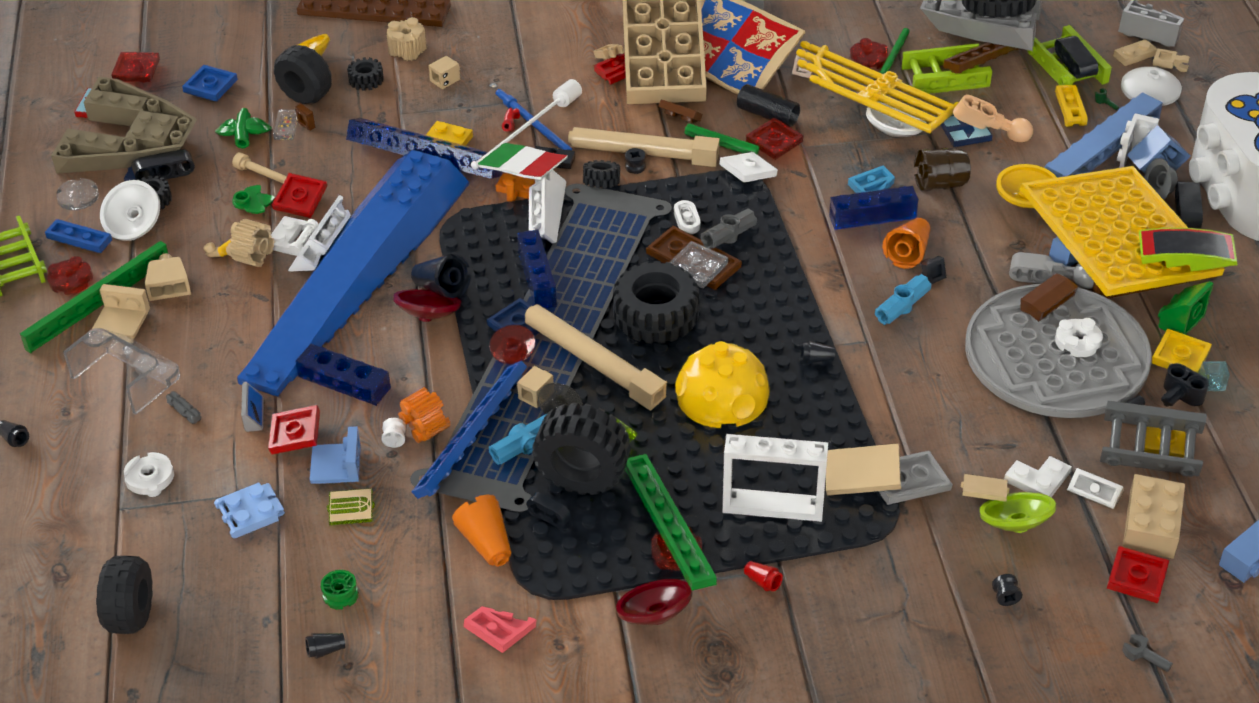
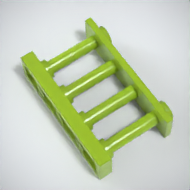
[1027,25,1112,85]
[902,43,992,94]
[0,215,47,296]

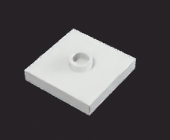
[719,152,778,182]

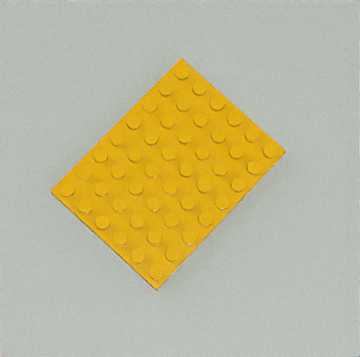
[1020,166,1225,296]

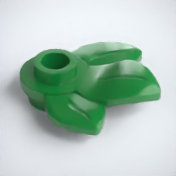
[232,185,275,214]

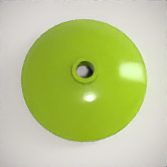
[980,492,1056,533]

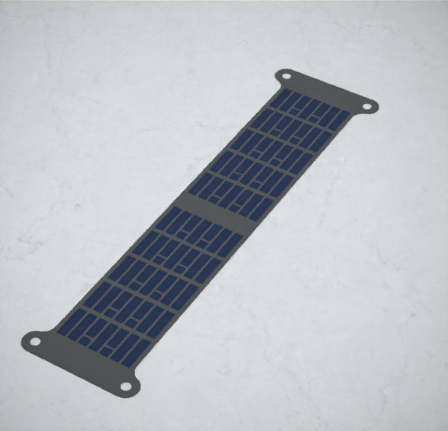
[410,184,672,512]

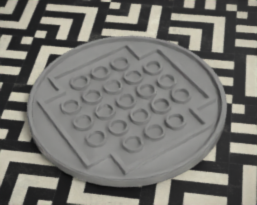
[965,284,1152,418]

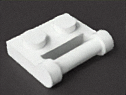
[271,216,319,256]

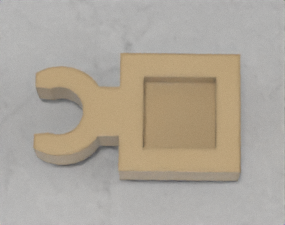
[593,44,624,61]

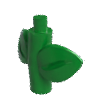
[215,108,272,149]

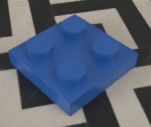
[182,65,238,102]

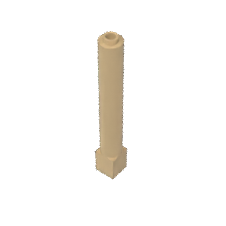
[568,127,720,167]
[525,304,667,411]

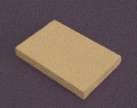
[826,444,901,496]

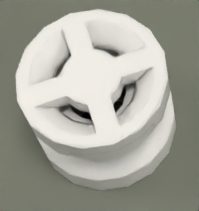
[381,418,406,448]

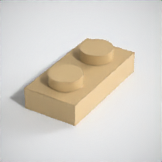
[1113,39,1157,66]

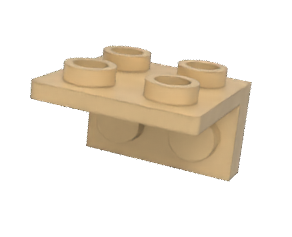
[92,284,150,339]

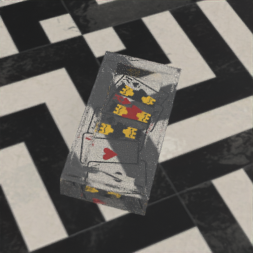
[273,109,298,140]

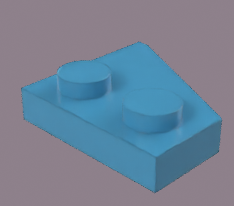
[848,165,895,207]

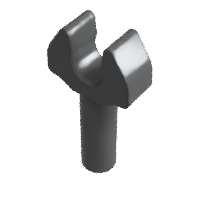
[1122,634,1173,672]

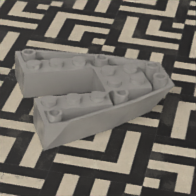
[920,0,1043,51]

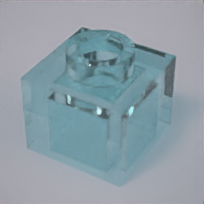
[1199,361,1230,391]

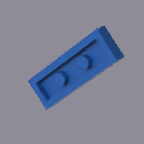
[45,219,112,253]

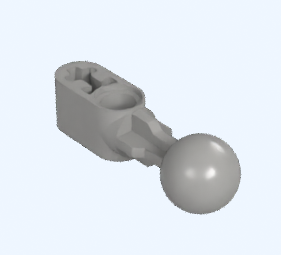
[1009,252,1094,289]

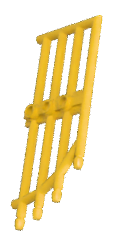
[796,41,959,134]

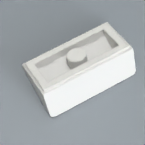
[1067,468,1124,509]

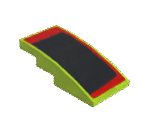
[1139,228,1238,272]

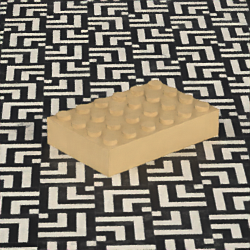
[623,0,706,104]

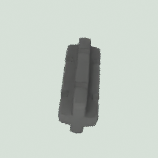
[166,391,202,424]

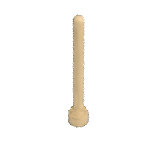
[232,152,287,183]

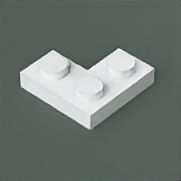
[1004,456,1072,497]

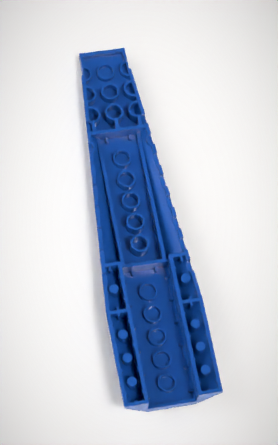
[237,150,469,397]

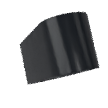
[1054,36,1098,79]
[132,149,195,181]
[1175,181,1203,229]

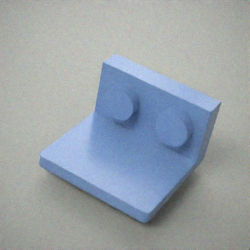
[310,426,361,484]

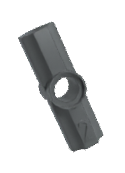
[701,209,757,250]

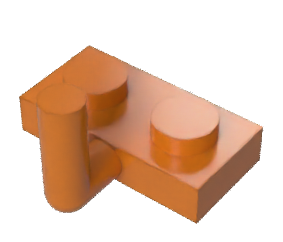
[495,173,535,202]

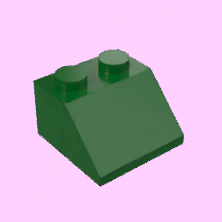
[1158,281,1214,335]

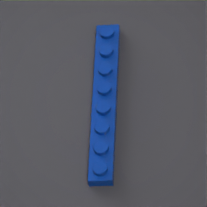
[412,360,527,499]

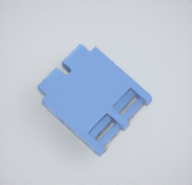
[214,483,285,538]

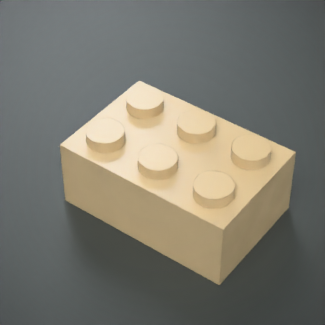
[1123,474,1185,559]

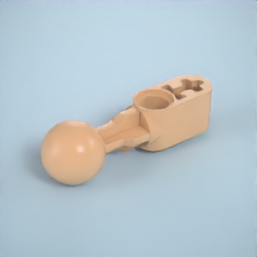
[953,95,1033,142]

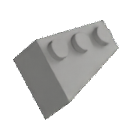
[1118,0,1184,47]

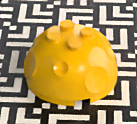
[675,341,769,428]

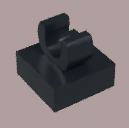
[920,256,947,284]

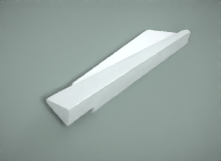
[529,170,566,243]
[288,195,351,272]

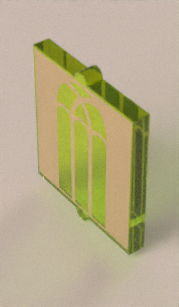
[327,488,375,525]

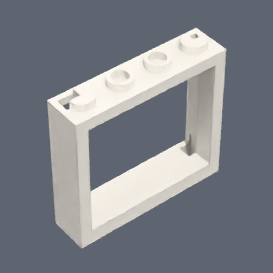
[723,434,828,522]

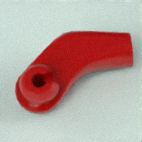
[502,108,520,132]

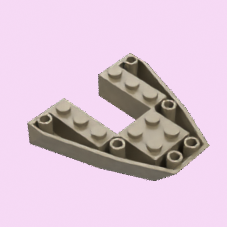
[51,77,197,174]

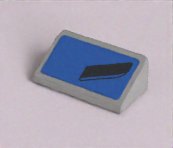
[241,382,264,432]

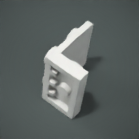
[1117,113,1159,168]

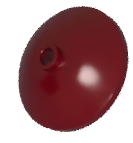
[393,289,461,322]
[616,579,693,625]

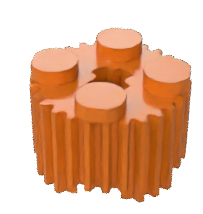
[398,387,451,443]

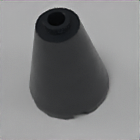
[411,254,471,298]

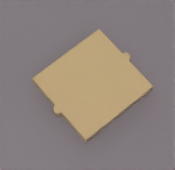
[961,474,1010,502]

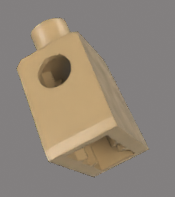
[145,253,191,301]

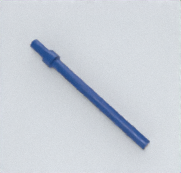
[495,89,572,150]

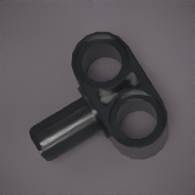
[1161,363,1209,407]

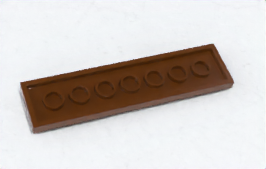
[297,0,451,27]

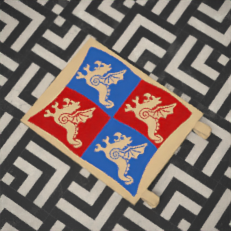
[701,0,805,95]

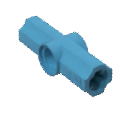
[875,274,931,325]
[489,414,547,465]

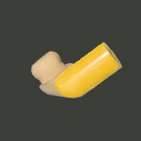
[203,239,231,258]

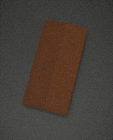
[1021,273,1078,322]

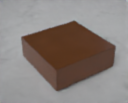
[295,103,316,131]

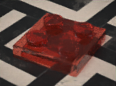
[111,52,160,83]
[746,118,804,160]

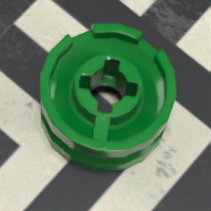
[320,570,359,610]

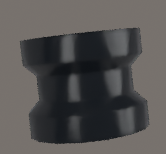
[625,148,646,174]
[992,574,1023,606]

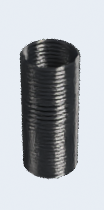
[737,84,800,128]

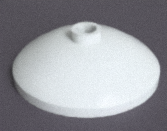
[1121,67,1182,106]
[866,101,926,137]
[100,180,160,241]

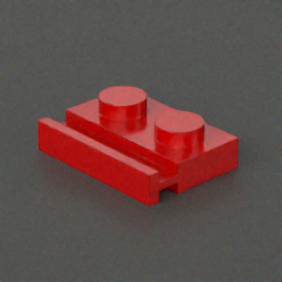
[594,52,626,85]

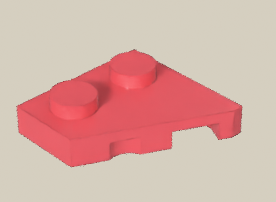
[464,606,536,653]

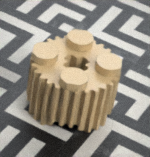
[386,17,427,61]
[226,219,275,267]

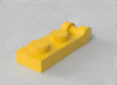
[1055,85,1088,127]

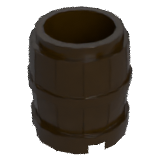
[914,148,971,191]

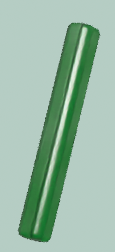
[685,124,759,154]

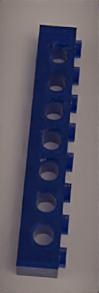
[346,118,502,179]

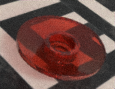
[490,325,535,364]

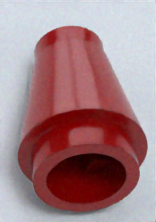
[744,561,783,592]

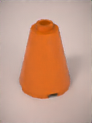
[882,218,931,269]
[452,494,511,567]

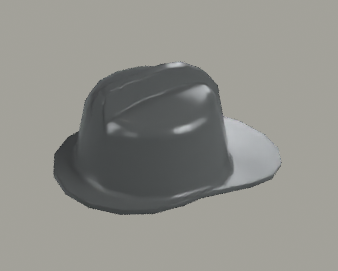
[1144,158,1178,200]

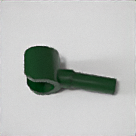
[1095,88,1120,111]

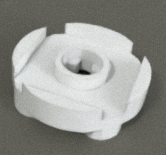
[1055,318,1103,357]
[124,452,174,497]

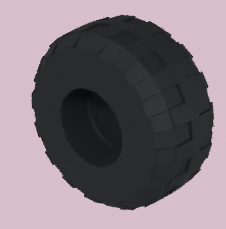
[274,45,332,104]
[96,556,153,634]

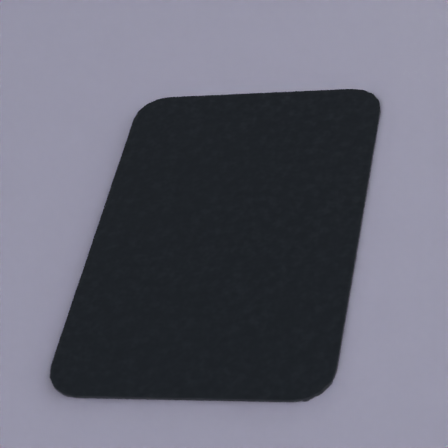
[439,170,900,600]

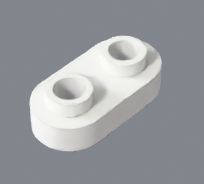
[674,200,700,235]

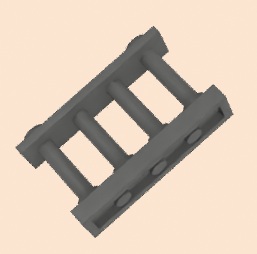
[1100,401,1207,477]

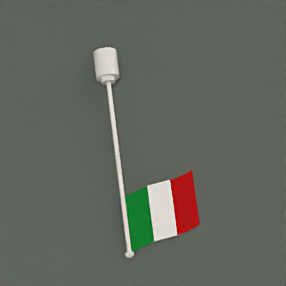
[471,79,582,180]

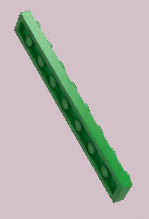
[20,241,169,353]
[625,454,717,591]

